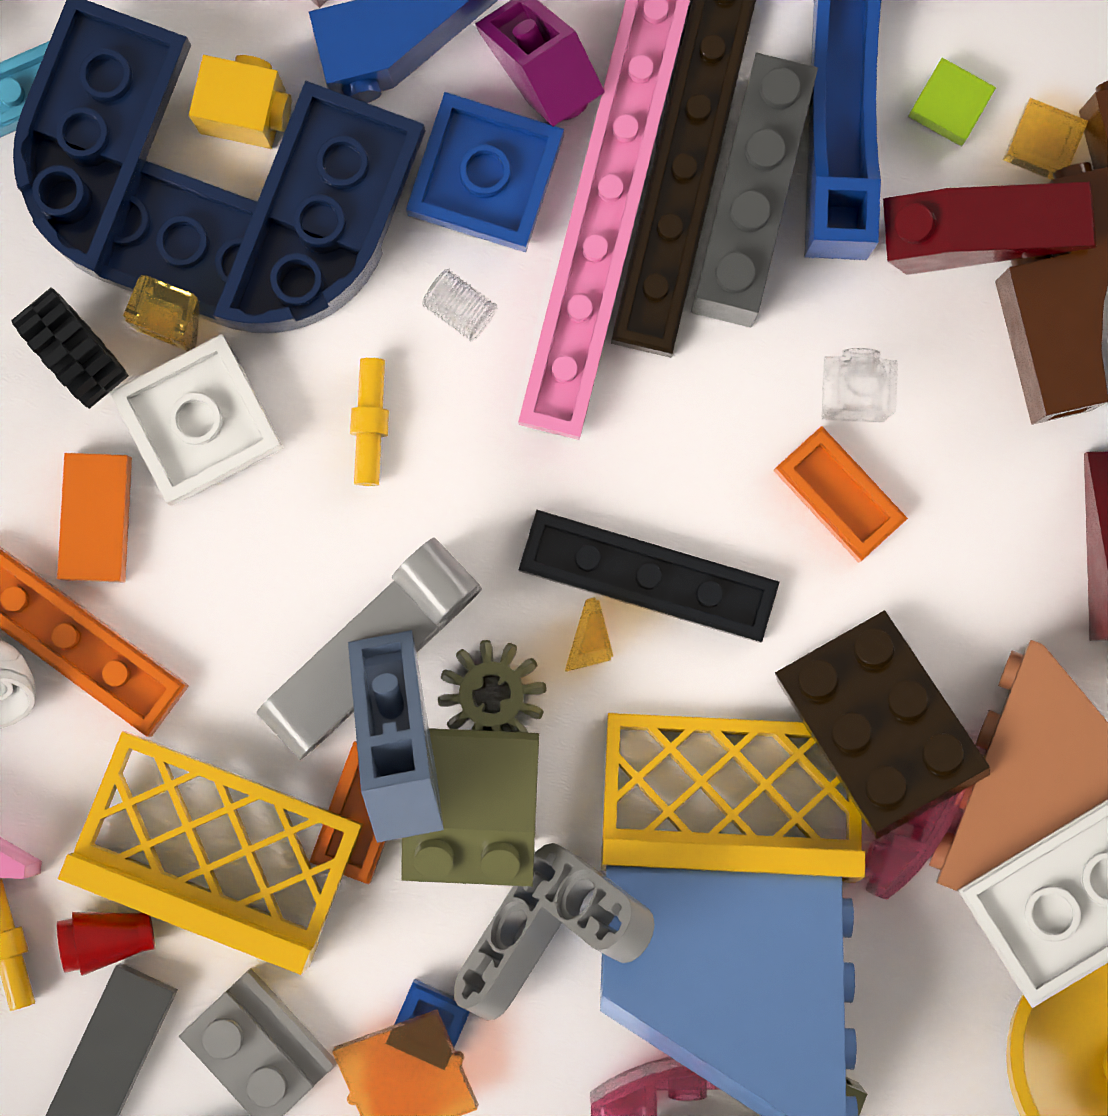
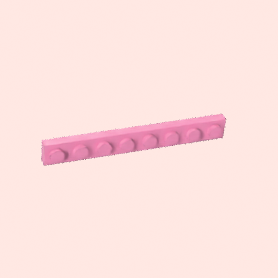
[518,0,691,440]

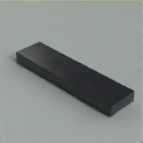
[518,509,780,643]

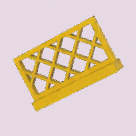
[600,713,865,883]
[58,731,363,975]

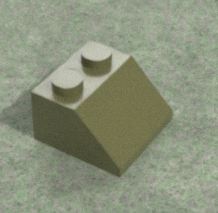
[401,728,539,887]

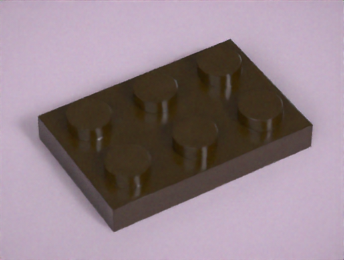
[775,610,990,840]

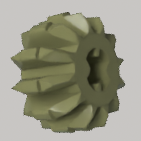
[437,640,547,732]

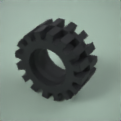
[11,287,129,409]

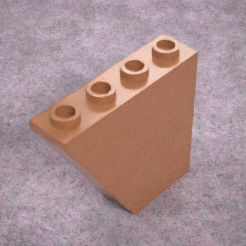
[929,640,1108,891]

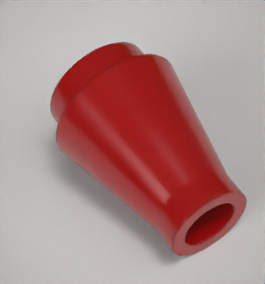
[57,912,155,976]

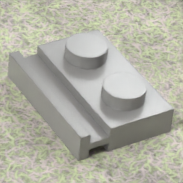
[178,968,337,1116]

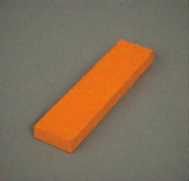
[0,547,189,737]

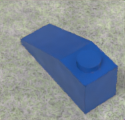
[308,0,498,103]

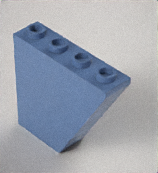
[600,866,858,1116]

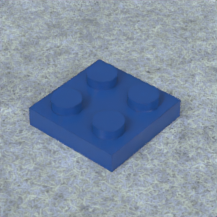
[406,92,564,253]

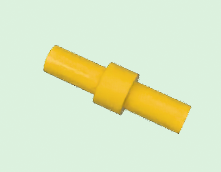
[350,358,389,486]
[0,879,35,1011]

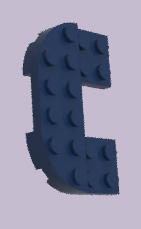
[13,0,426,333]

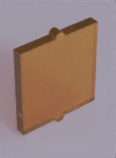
[332,1009,479,1116]

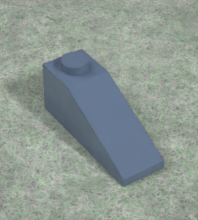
[348,630,444,843]

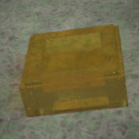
[1003,97,1088,180]

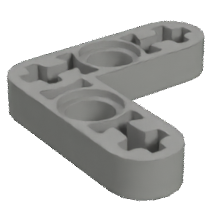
[454,843,655,1021]

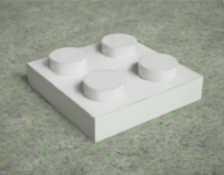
[109,334,283,506]

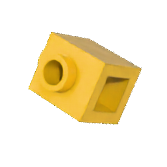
[189,55,292,149]

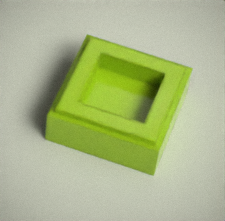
[908,57,996,147]

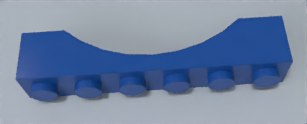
[804,0,881,260]

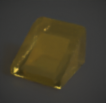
[123,275,200,352]
[565,597,613,673]

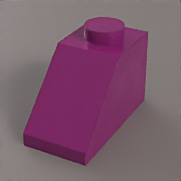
[475,0,605,127]

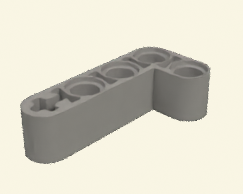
[256,537,482,760]

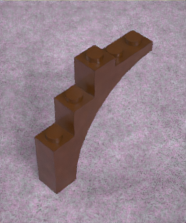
[995,81,1108,425]

